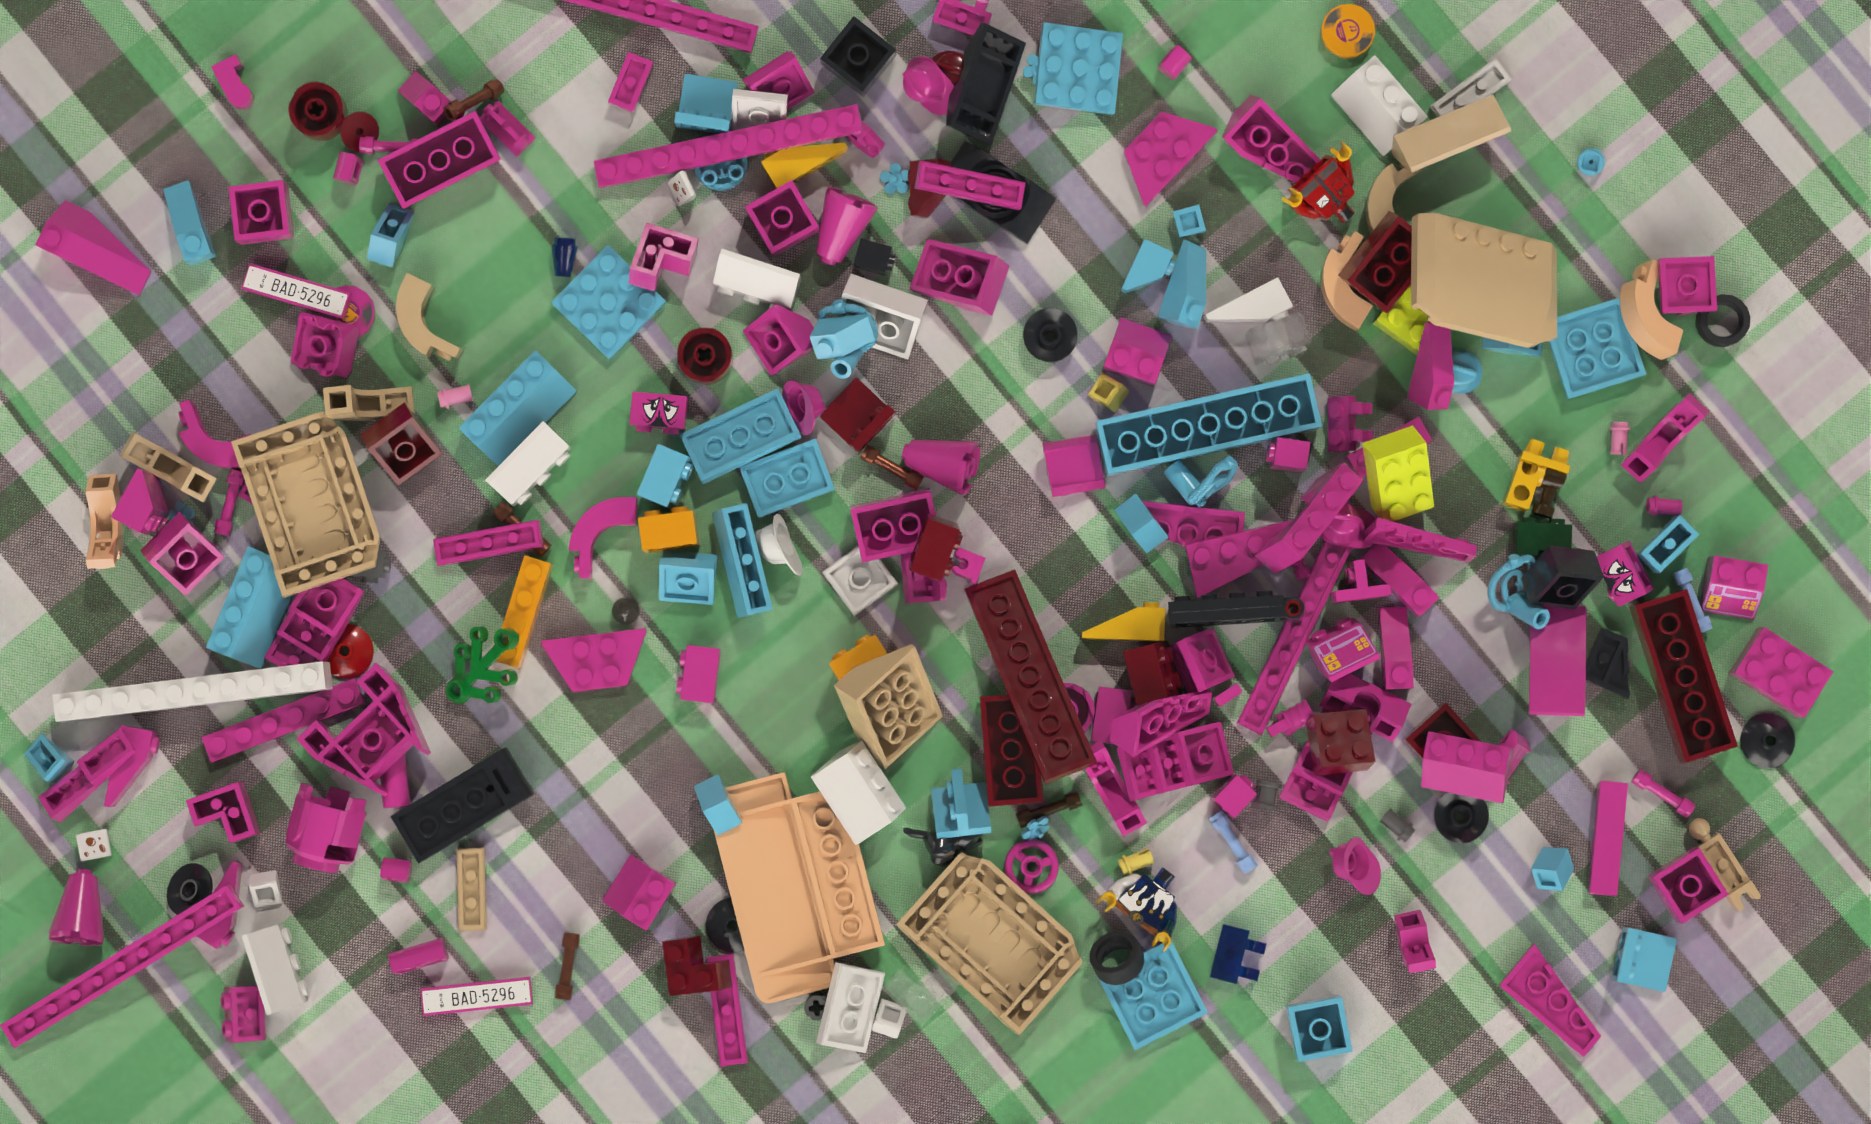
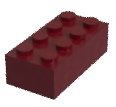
[979,695,1043,807]

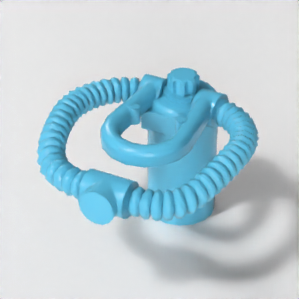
[818,299,878,379]
[1164,456,1238,507]
[1487,554,1550,629]

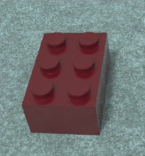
[1338,211,1412,313]

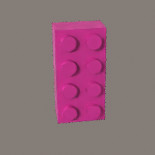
[378,110,501,209]

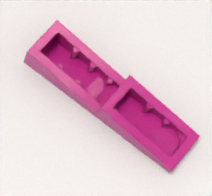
[38,728,136,823]
[1589,780,1628,896]

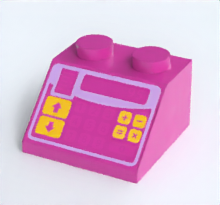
[1700,555,1768,620]
[1305,617,1380,682]

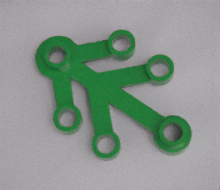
[445,626,519,704]

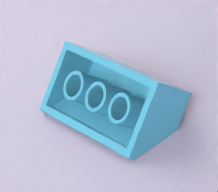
[459,350,577,466]
[206,546,293,669]

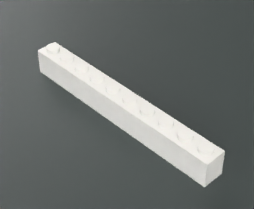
[52,661,333,722]

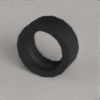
[1695,294,1751,347]
[1089,931,1144,985]

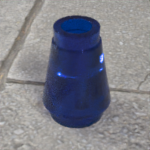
[551,237,578,277]

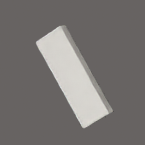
[1430,58,1512,117]

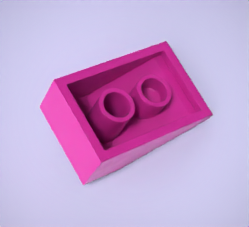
[909,239,1010,316]

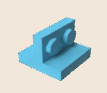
[659,550,718,605]
[931,768,992,839]

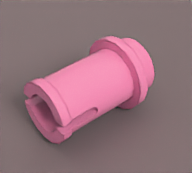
[437,384,473,409]
[1609,422,1631,455]

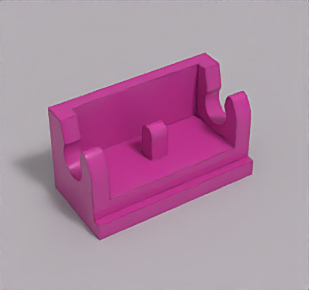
[951,547,986,585]

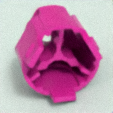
[285,782,367,873]

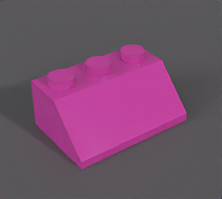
[111,468,169,536]
[850,488,936,563]
[1421,731,1514,804]

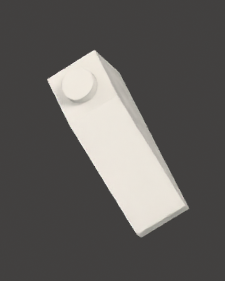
[1204,277,1293,322]

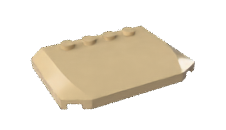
[1411,213,1557,348]
[231,411,380,598]
[896,852,1083,1035]

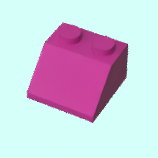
[1102,318,1172,387]
[602,854,677,931]

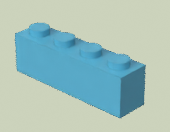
[712,503,773,619]

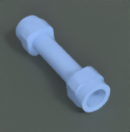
[1672,568,1713,633]
[1209,810,1258,874]

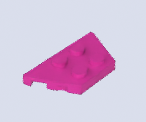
[1124,111,1218,207]
[541,628,647,692]

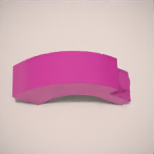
[1621,393,1710,483]
[178,400,251,469]
[569,497,638,579]
[1085,740,1147,837]

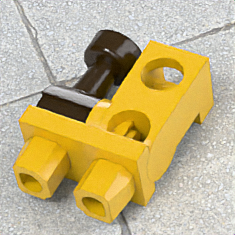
[1501,439,1570,519]

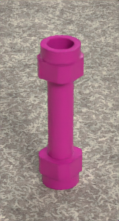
[359,136,418,155]
[214,469,245,536]
[1631,769,1696,818]

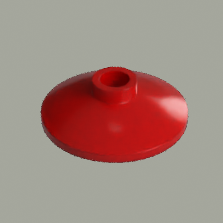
[327,624,374,678]

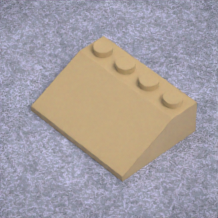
[834,644,943,769]

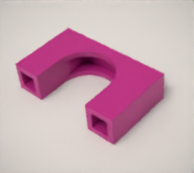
[1255,462,1363,574]

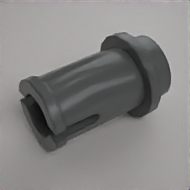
[1379,808,1415,842]

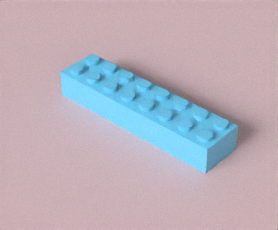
[1095,373,1322,477]

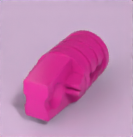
[844,120,885,158]
[1266,699,1314,737]

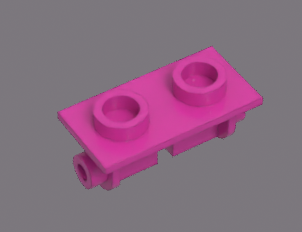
[480,100,536,157]

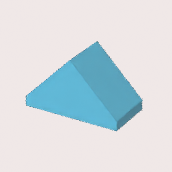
[1114,494,1169,553]
[24,733,74,782]
[694,774,743,835]

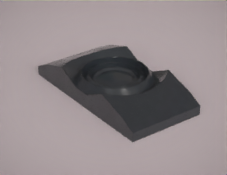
[946,23,1026,145]
[951,141,1056,244]

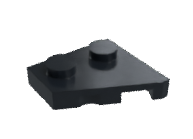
[1586,627,1630,699]

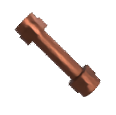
[443,79,504,121]
[860,444,924,490]
[493,501,552,557]
[555,932,580,1000]

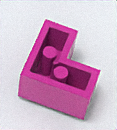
[629,223,699,291]
[186,782,261,843]

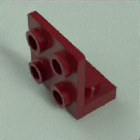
[820,378,896,454]

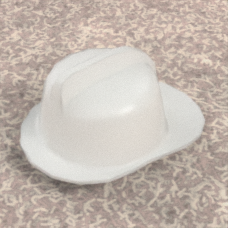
[755,514,803,576]

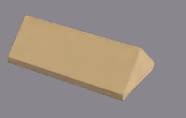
[1392,95,1511,173]

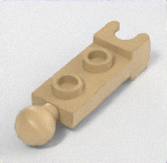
[1689,818,1761,911]

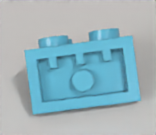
[674,74,738,134]
[1611,926,1677,992]

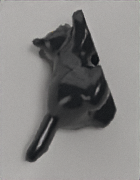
[903,827,983,866]

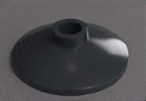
[1023,308,1078,362]
[1740,713,1795,768]
[1434,792,1489,843]
[167,863,213,915]
[706,898,744,953]

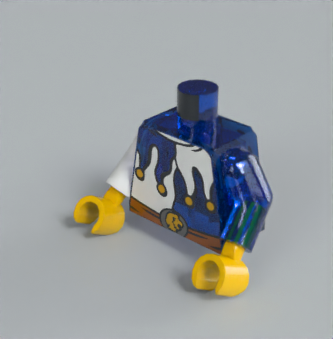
[1096,867,1178,952]

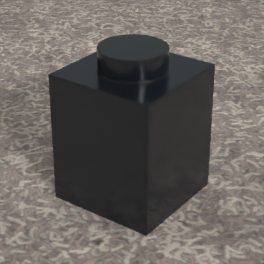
[853,238,896,276]

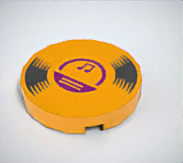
[1321,4,1375,59]

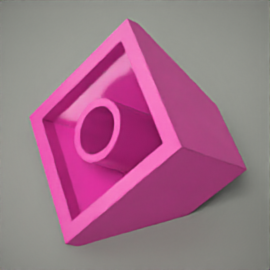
[743,304,814,376]

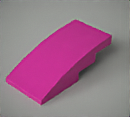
[264,578,365,667]
[1529,606,1586,716]
[1279,707,1373,822]
[1117,721,1234,801]

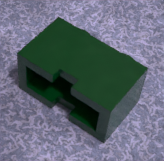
[1512,517,1573,557]

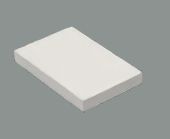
[816,962,885,1053]

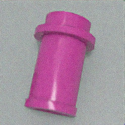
[1646,495,1682,517]

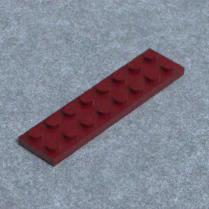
[964,569,1097,784]

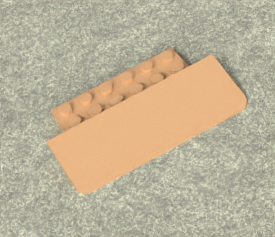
[714,772,885,1003]

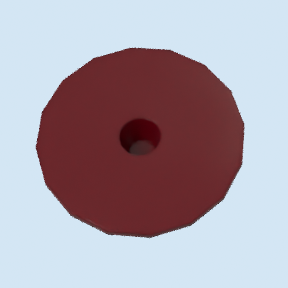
[340,112,379,152]

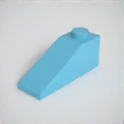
[163,180,217,266]
[1157,240,1206,329]

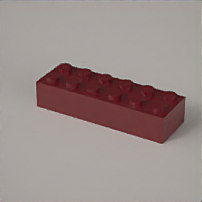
[1629,589,1738,763]

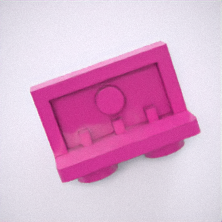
[900,552,947,604]

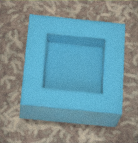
[1172,205,1206,239]

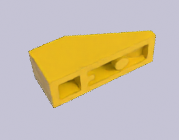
[761,142,848,189]
[1081,602,1165,642]

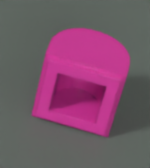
[1157,45,1192,80]
[333,152,363,185]
[380,857,412,883]

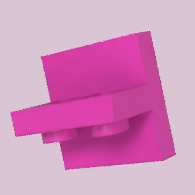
[743,51,815,110]
[1658,256,1717,316]
[1330,559,1391,604]
[1172,627,1235,693]

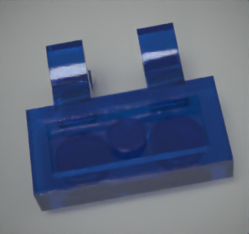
[1210,924,1267,984]

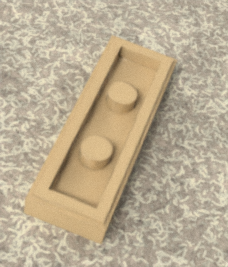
[456,847,487,931]

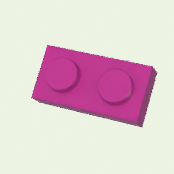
[608,52,654,113]

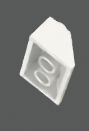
[1330,55,1428,157]
[713,249,802,311]
[836,274,928,359]
[485,421,572,507]
[811,740,906,845]
[242,923,309,1015]

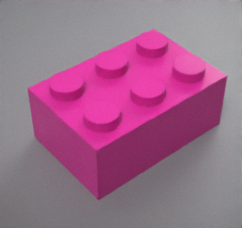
[1728,627,1834,718]

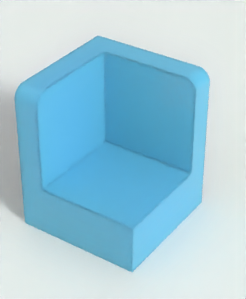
[1531,847,1574,891]

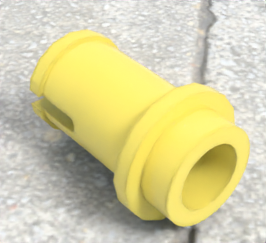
[1117,847,1154,875]

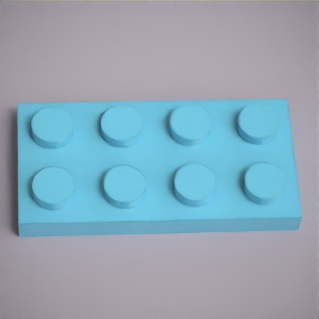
[680,388,802,484]

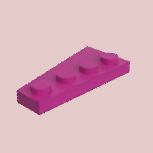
[1141,500,1245,547]
[1363,517,1477,562]
[1185,520,1292,598]
[1498,943,1601,1057]

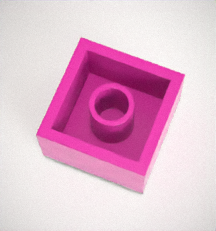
[229,180,294,245]
[745,180,820,258]
[140,512,225,596]
[1647,847,1729,924]

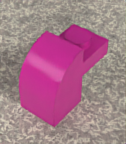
[1394,910,1436,974]

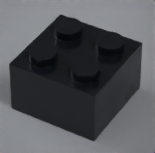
[820,16,897,97]
[1521,546,1604,609]

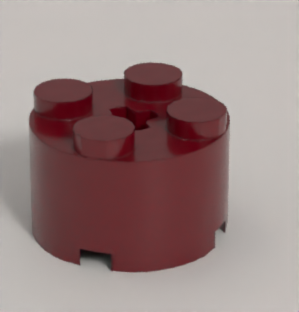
[288,82,348,141]
[677,328,733,385]

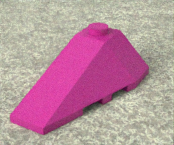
[1222,95,1320,183]
[35,200,152,296]

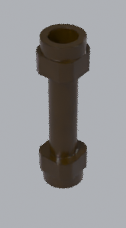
[1015,790,1083,828]

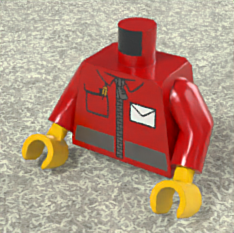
[1281,141,1355,223]

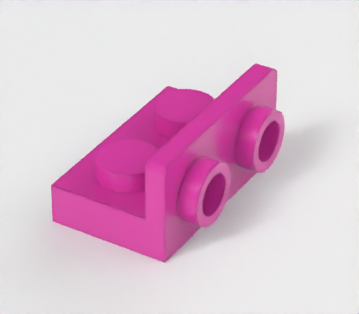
[220,985,266,1043]

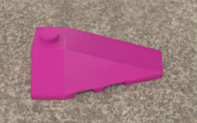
[1110,689,1212,757]

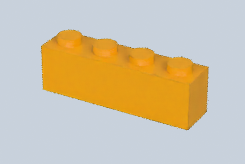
[496,555,554,669]

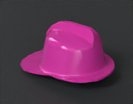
[902,56,955,115]
[782,380,825,435]
[1320,503,1375,549]
[1329,837,1381,895]

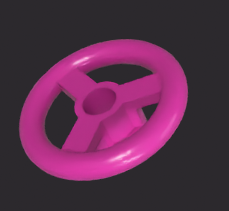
[1004,839,1059,894]

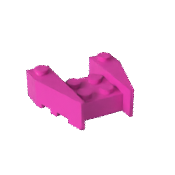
[297,663,431,796]

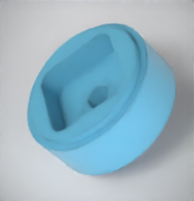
[1577,148,1606,176]

